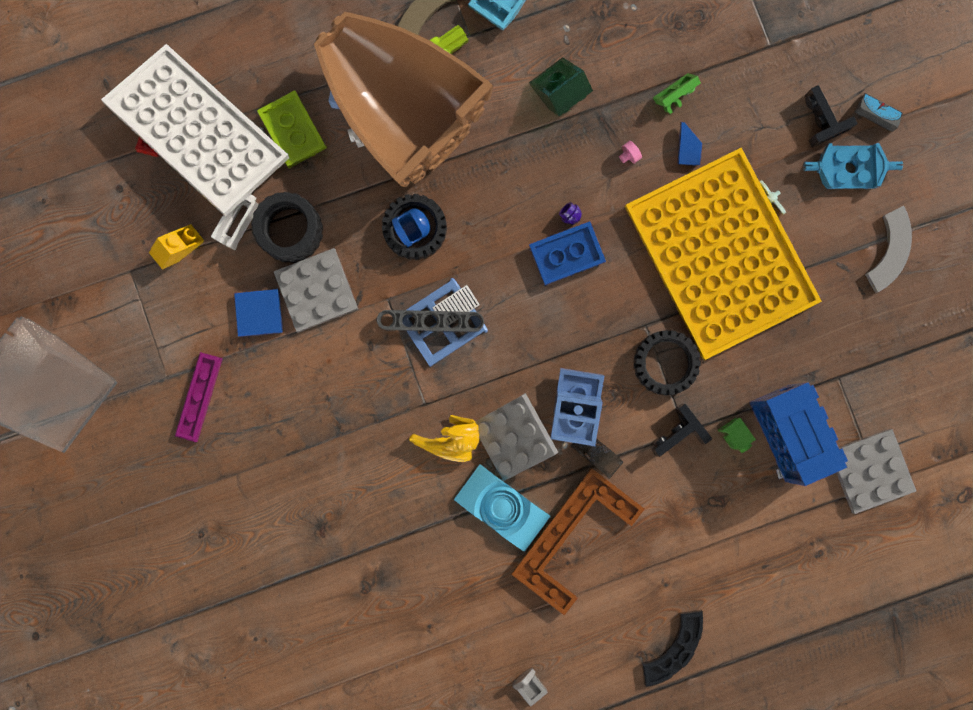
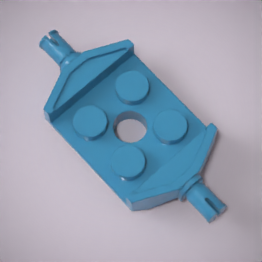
[803,143,903,189]

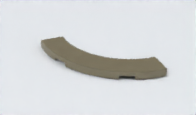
[398,0,457,35]

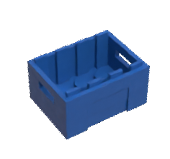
[749,382,848,486]

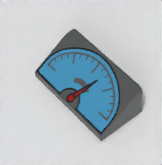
[854,93,903,132]

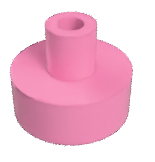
[619,141,642,164]

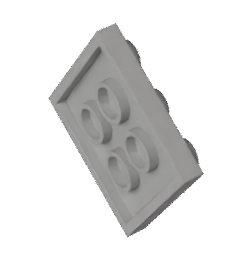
[273,248,358,333]
[475,393,558,481]
[836,429,916,514]

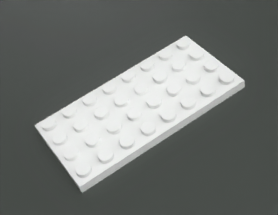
[101,44,289,217]

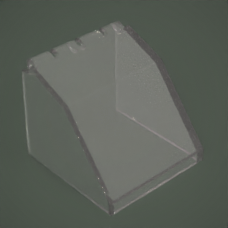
[0,316,118,453]

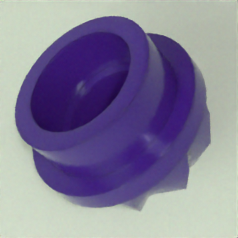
[559,202,582,225]

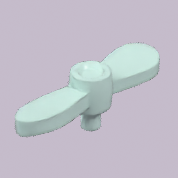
[759,180,786,215]

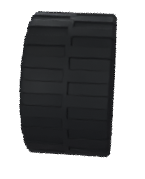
[251,192,323,263]

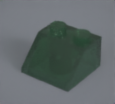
[529,57,593,116]

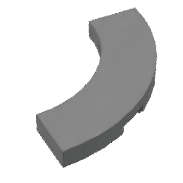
[865,205,912,293]

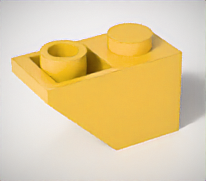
[149,224,204,269]

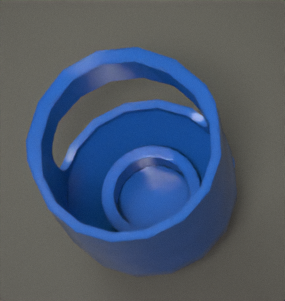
[392,209,430,248]

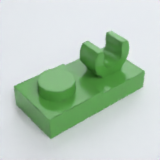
[653,73,701,114]

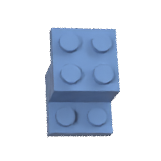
[550,368,604,446]

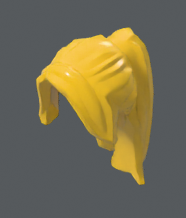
[409,415,479,462]

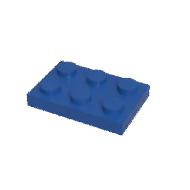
[529,221,606,286]

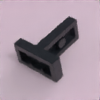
[805,85,858,148]
[651,404,713,457]

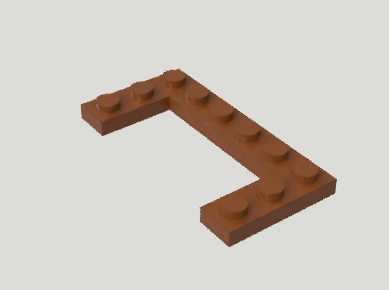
[511,468,644,616]

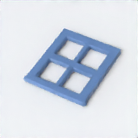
[403,278,488,367]

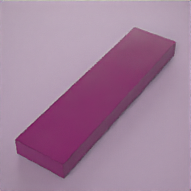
[175,352,223,442]

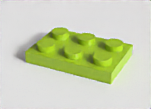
[257,90,327,168]

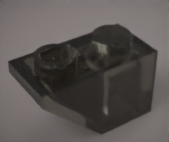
[571,439,624,479]

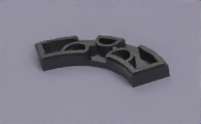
[642,610,703,687]

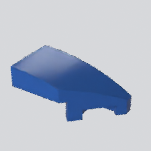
[677,122,702,165]

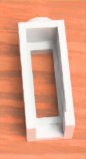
[211,194,258,250]

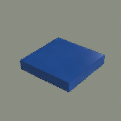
[234,289,283,337]

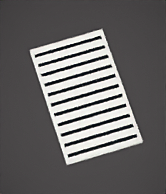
[432,285,480,326]

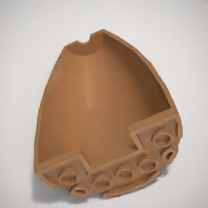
[314,12,493,187]

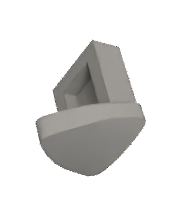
[512,668,548,707]

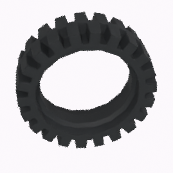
[382,194,447,260]
[633,330,701,395]

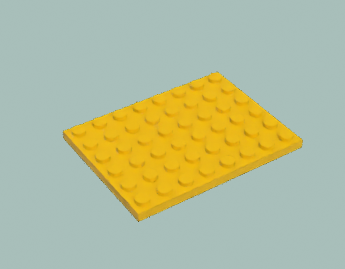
[624,147,822,360]

